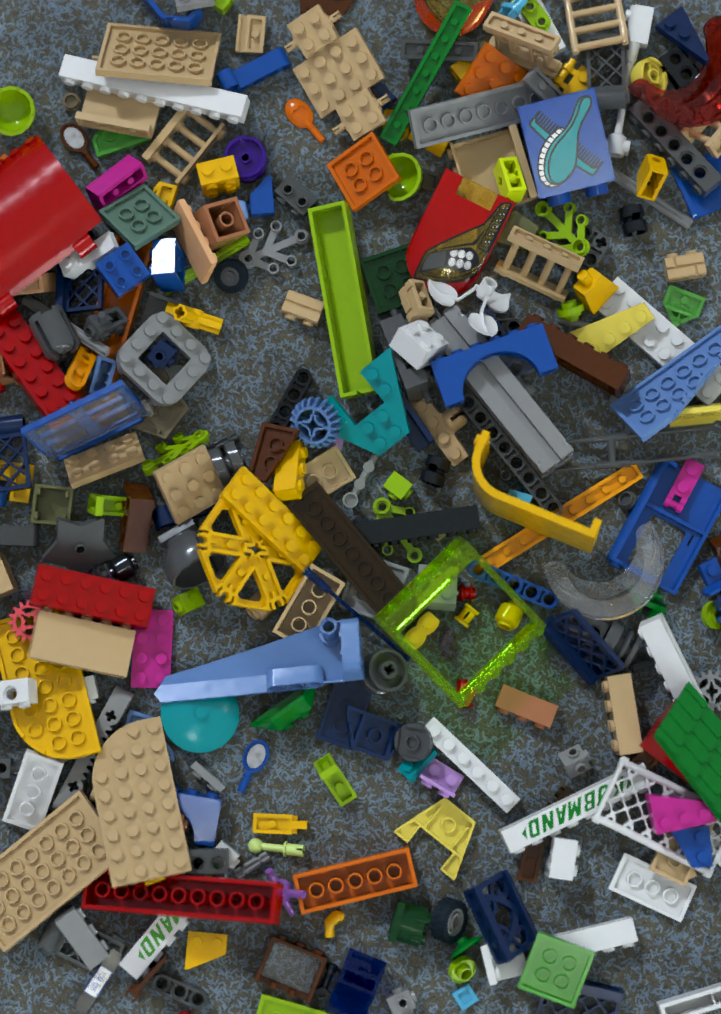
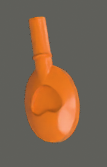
[285,99,326,144]

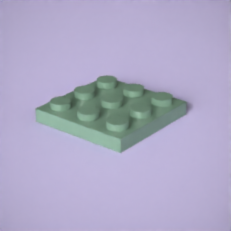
[99,183,181,251]

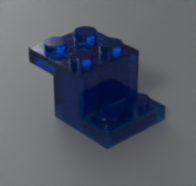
[325,948,387,1014]

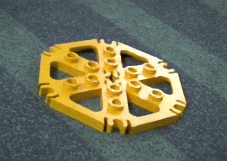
[196,493,309,612]

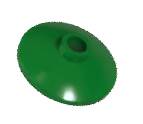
[450,936,484,961]

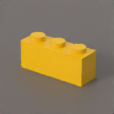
[273,439,308,501]

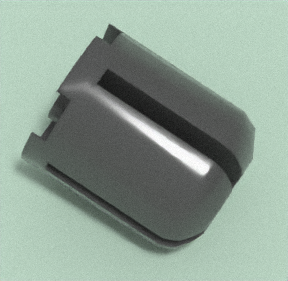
[28,305,80,361]

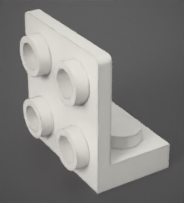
[480,937,526,986]

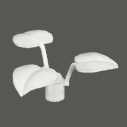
[427,277,511,337]

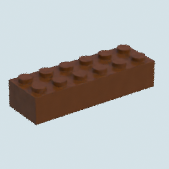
[518,313,631,398]

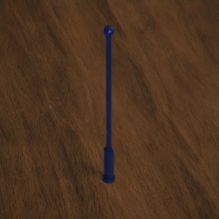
[302,566,411,662]

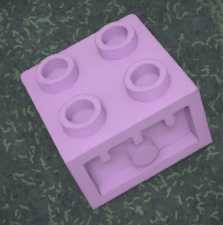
[419,758,465,799]

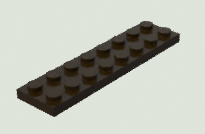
[287,480,417,626]

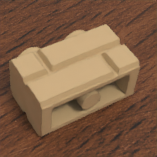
[662,250,707,284]
[398,279,435,323]
[281,289,325,328]

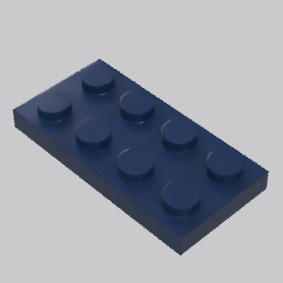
[316,680,372,751]

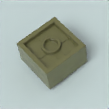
[30,484,77,526]

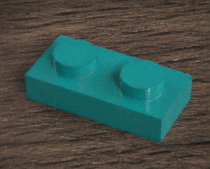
[397,748,438,783]

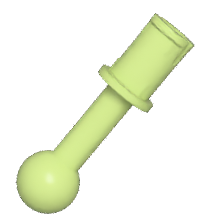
[248,838,305,857]

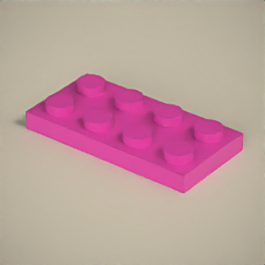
[131,609,174,688]

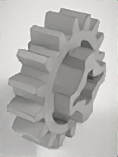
[694,670,721,711]

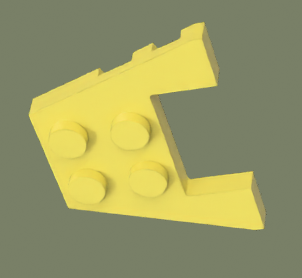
[393,797,476,880]

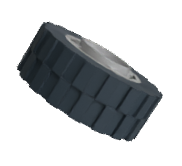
[430,897,468,944]

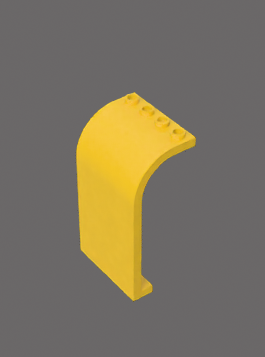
[472,429,602,554]

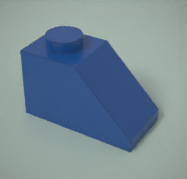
[247,175,275,218]

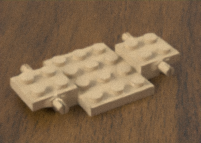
[284,4,391,141]

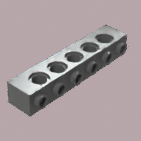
[627,96,721,198]

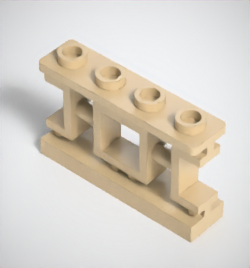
[483,11,562,79]

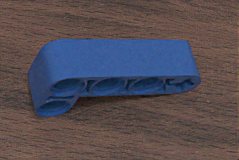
[216,47,292,93]

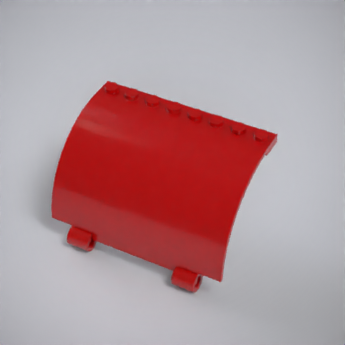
[0,135,103,317]

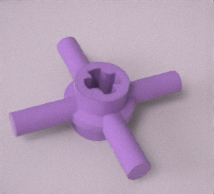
[265,868,306,916]

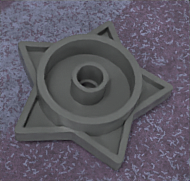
[41,516,116,574]

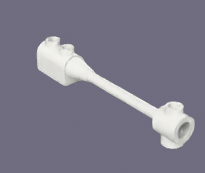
[606,5,654,158]

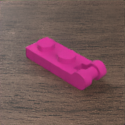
[663,459,705,514]

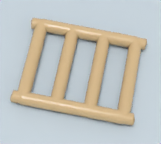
[563,0,629,55]

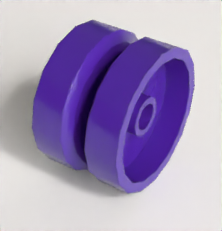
[224,136,268,184]

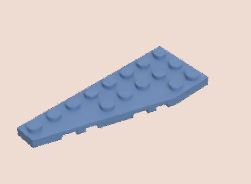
[609,325,721,443]

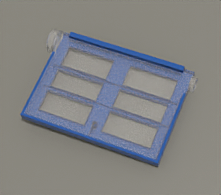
[20,379,156,464]

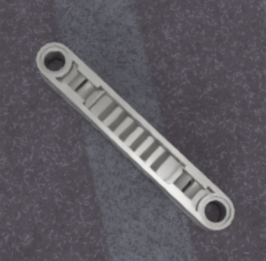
[52,685,135,809]

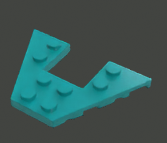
[306,347,410,456]

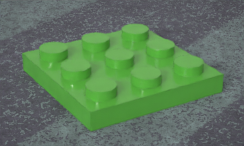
[517,930,595,1009]

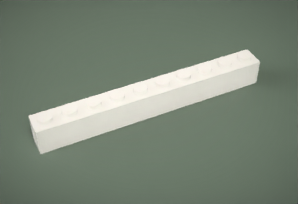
[59,54,250,124]

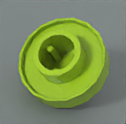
[556,299,585,322]
[701,600,721,629]
[448,955,477,984]

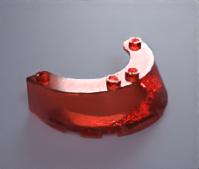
[628,15,721,128]

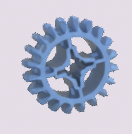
[290,396,342,449]

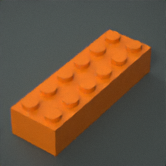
[292,846,418,915]

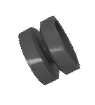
[208,440,247,489]
[359,648,408,695]

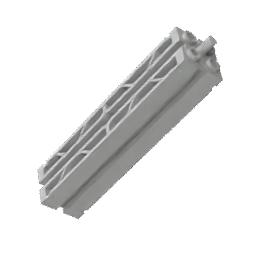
[428,305,574,480]

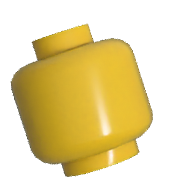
[495,601,523,631]

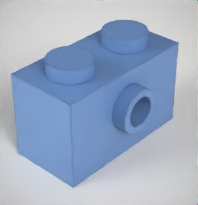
[84,355,117,398]

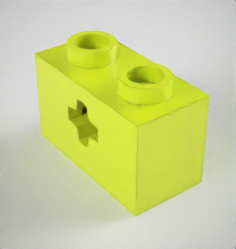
[493,156,527,202]

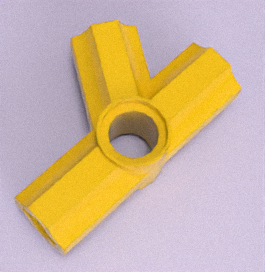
[165,302,224,335]

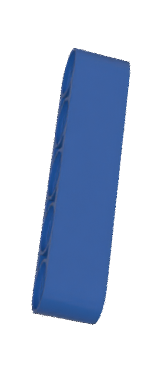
[467,559,559,609]

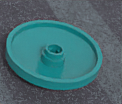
[160,696,239,753]

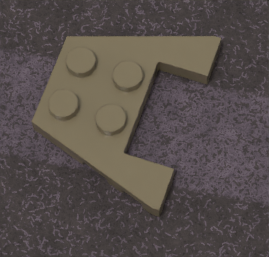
[109,365,190,440]

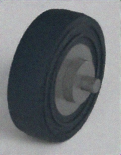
[214,258,249,293]

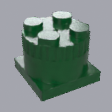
[387,899,431,947]

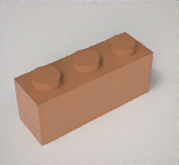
[494,684,558,730]

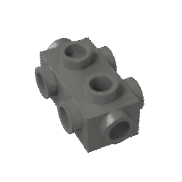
[83,306,129,342]

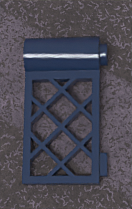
[0,414,32,493]

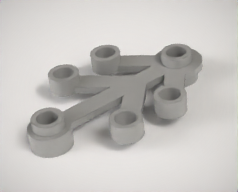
[239,220,309,275]

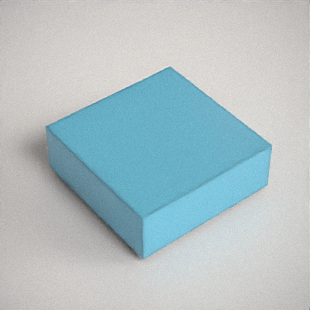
[451,983,479,1011]

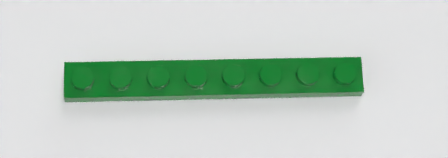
[379,0,473,147]

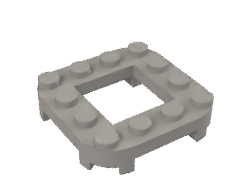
[116,311,211,407]

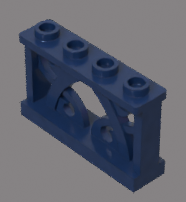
[463,870,537,965]

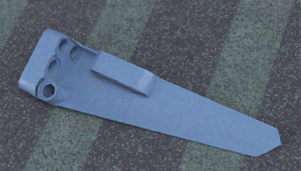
[154,618,365,703]

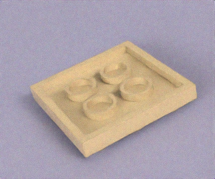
[152,445,224,525]

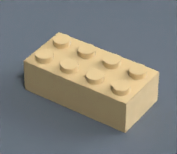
[272,564,346,638]
[601,673,644,756]

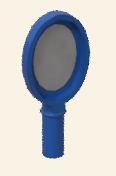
[237,740,270,793]

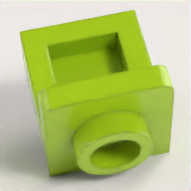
[171,587,206,617]

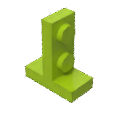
[87,492,126,517]
[313,752,358,807]

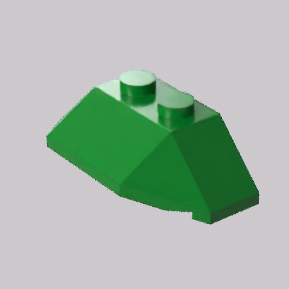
[250,688,316,732]

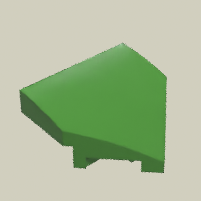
[663,284,706,327]

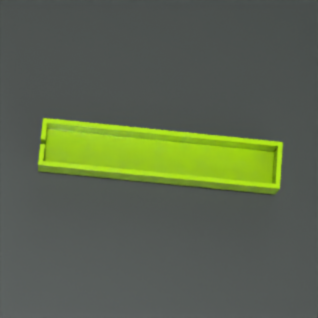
[307,200,377,400]

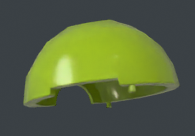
[0,86,36,136]
[387,152,423,202]

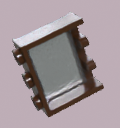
[254,933,328,1004]

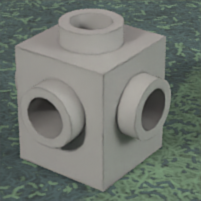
[558,744,591,779]
[386,986,418,1014]

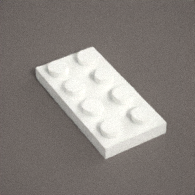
[2,749,65,830]
[608,852,697,922]

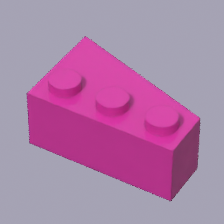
[85,155,148,220]
[644,793,716,835]

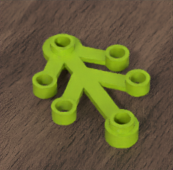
[535,201,590,257]
[141,430,210,476]
[373,497,422,564]

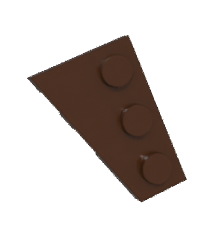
[249,422,301,483]

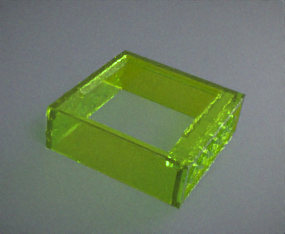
[373,536,547,709]

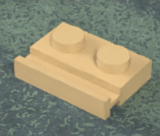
[235,14,267,56]

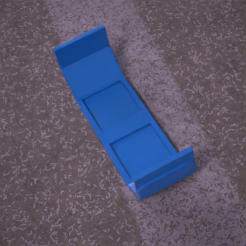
[143,0,204,30]

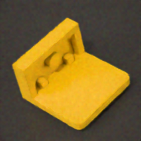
[196,155,240,198]

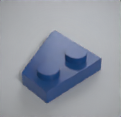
[670,826,713,868]

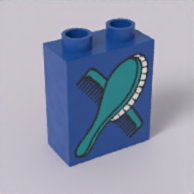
[517,88,615,207]

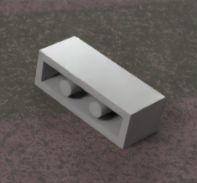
[54,905,110,970]

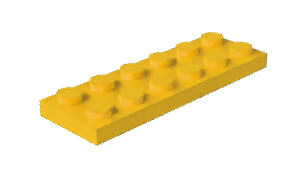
[219,466,322,574]

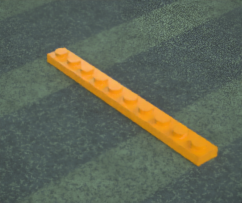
[472,465,644,574]

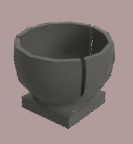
[158,518,227,590]

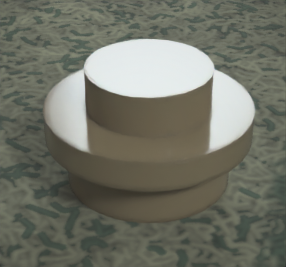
[62,92,81,112]

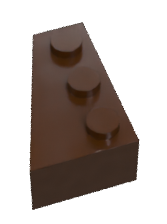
[119,482,156,553]

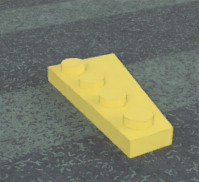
[569,302,655,353]

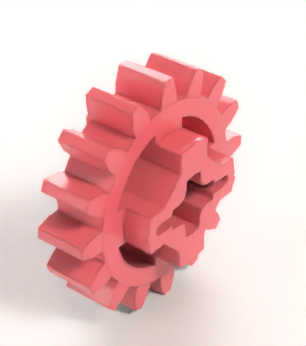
[8,600,43,642]

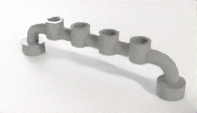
[343,453,383,508]

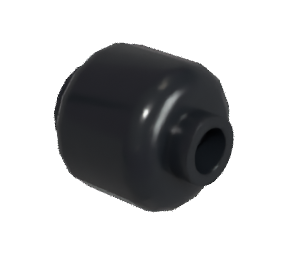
[109,553,139,582]

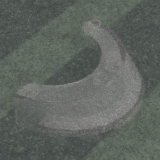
[542,520,664,621]

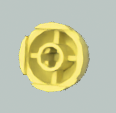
[630,57,668,97]

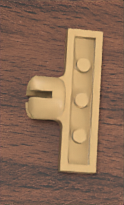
[410,398,470,467]

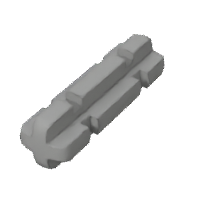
[234,851,271,879]

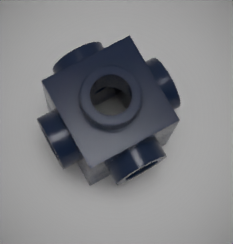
[147,338,179,370]

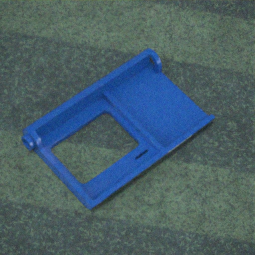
[606,456,721,595]

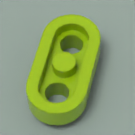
[520,0,551,31]

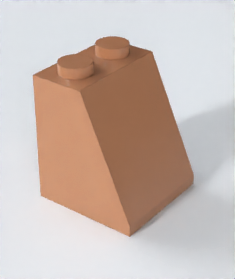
[193,196,250,252]

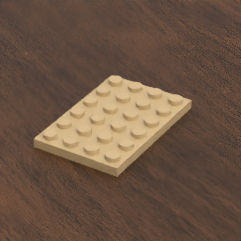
[95,23,221,87]

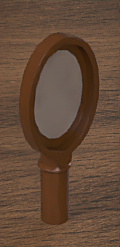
[60,122,99,170]

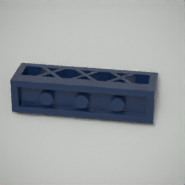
[378,393,434,452]

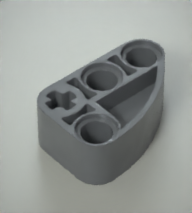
[570,225,610,284]

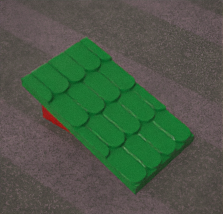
[640,681,721,823]

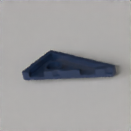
[655,6,710,67]

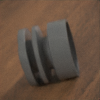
[595,620,642,672]

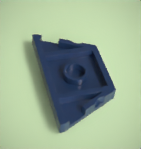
[345,704,403,761]

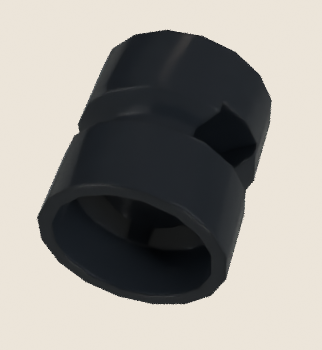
[618,204,648,237]
[419,454,452,488]

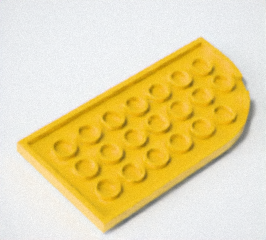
[0,611,102,760]

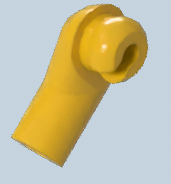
[324,910,344,938]

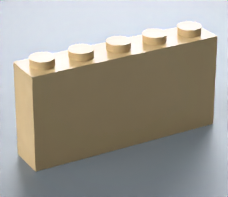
[27,608,136,679]

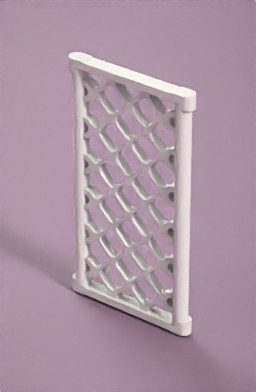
[591,755,721,879]

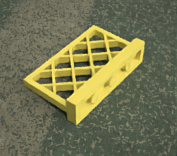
[669,403,721,428]

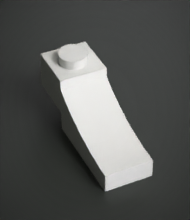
[59,231,119,280]

